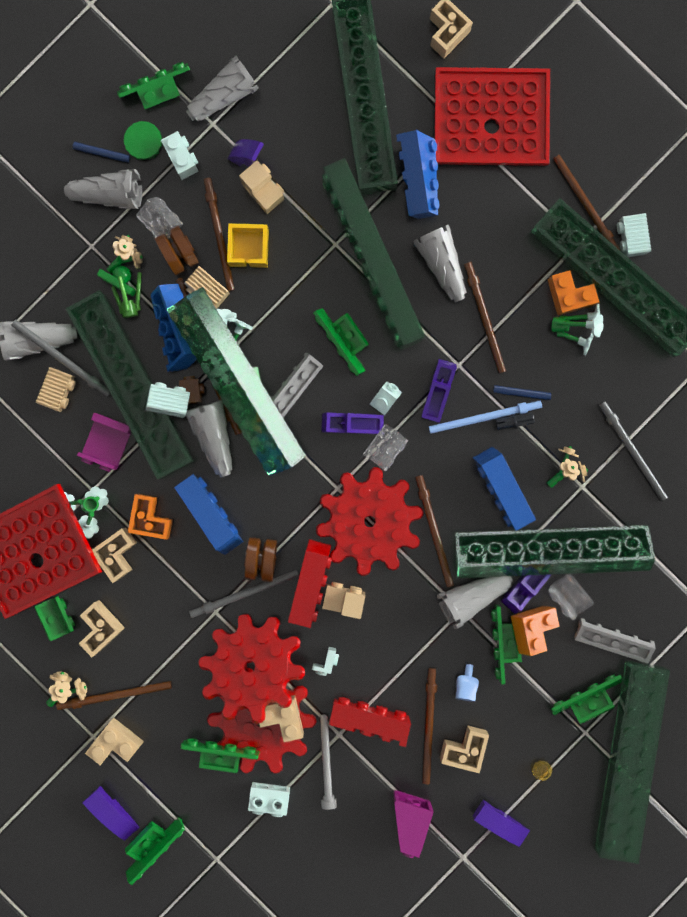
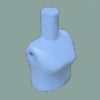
[455,664,479,702]

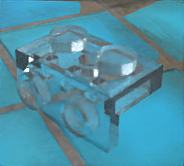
[136,197,183,238]
[363,424,408,471]
[549,572,594,621]

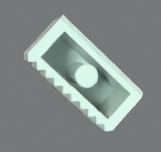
[617,213,651,258]
[145,382,190,418]

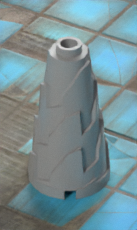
[186,56,259,121]
[64,169,142,209]
[413,225,467,302]
[0,321,77,361]
[185,400,233,477]
[437,571,513,629]

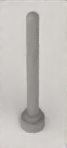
[320,714,337,810]

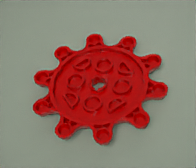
[316,467,424,576]
[199,614,305,724]
[207,668,317,774]

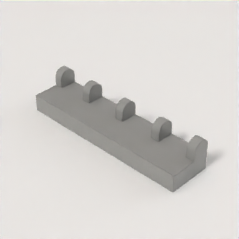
[259,353,323,426]
[575,618,656,663]

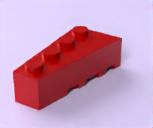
[288,539,332,628]
[329,697,411,747]

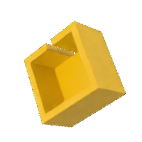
[227,224,269,268]

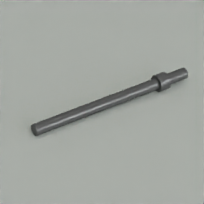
[11,319,111,397]
[599,401,668,501]
[189,569,299,618]

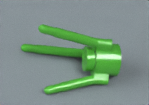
[111,272,141,318]

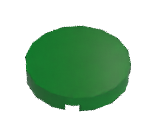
[124,121,162,160]

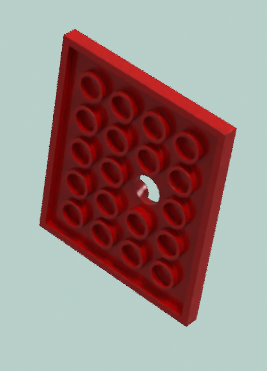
[434,67,550,166]
[0,484,102,619]

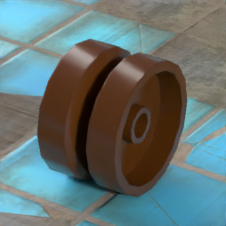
[154,225,199,275]
[244,537,277,582]

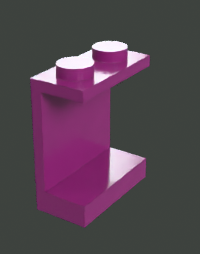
[77,413,133,472]

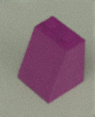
[393,789,434,858]

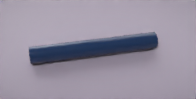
[73,142,130,163]
[493,385,551,400]

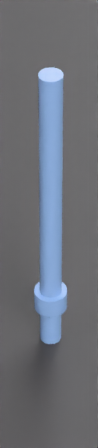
[429,400,542,434]

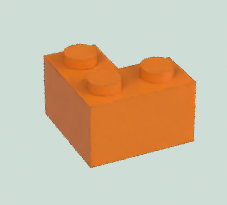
[548,271,599,316]
[128,494,173,539]
[511,606,559,656]

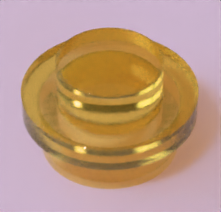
[532,761,552,781]

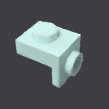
[370,382,402,415]
[312,647,339,676]

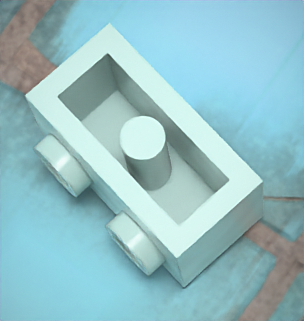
[161,131,199,180]
[248,782,290,817]

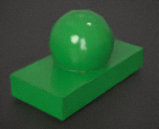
[97,266,136,297]

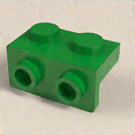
[34,596,75,642]

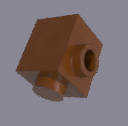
[179,376,205,405]

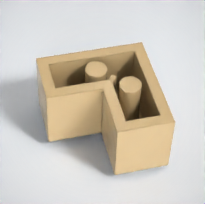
[430,0,473,59]
[239,161,285,214]
[92,528,137,583]
[322,582,365,619]
[79,600,125,657]
[259,695,304,742]
[85,718,144,765]
[440,725,489,773]

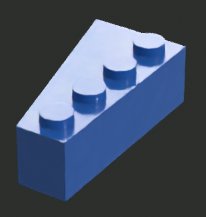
[396,130,439,219]
[150,284,204,372]
[473,447,536,531]
[174,474,243,555]

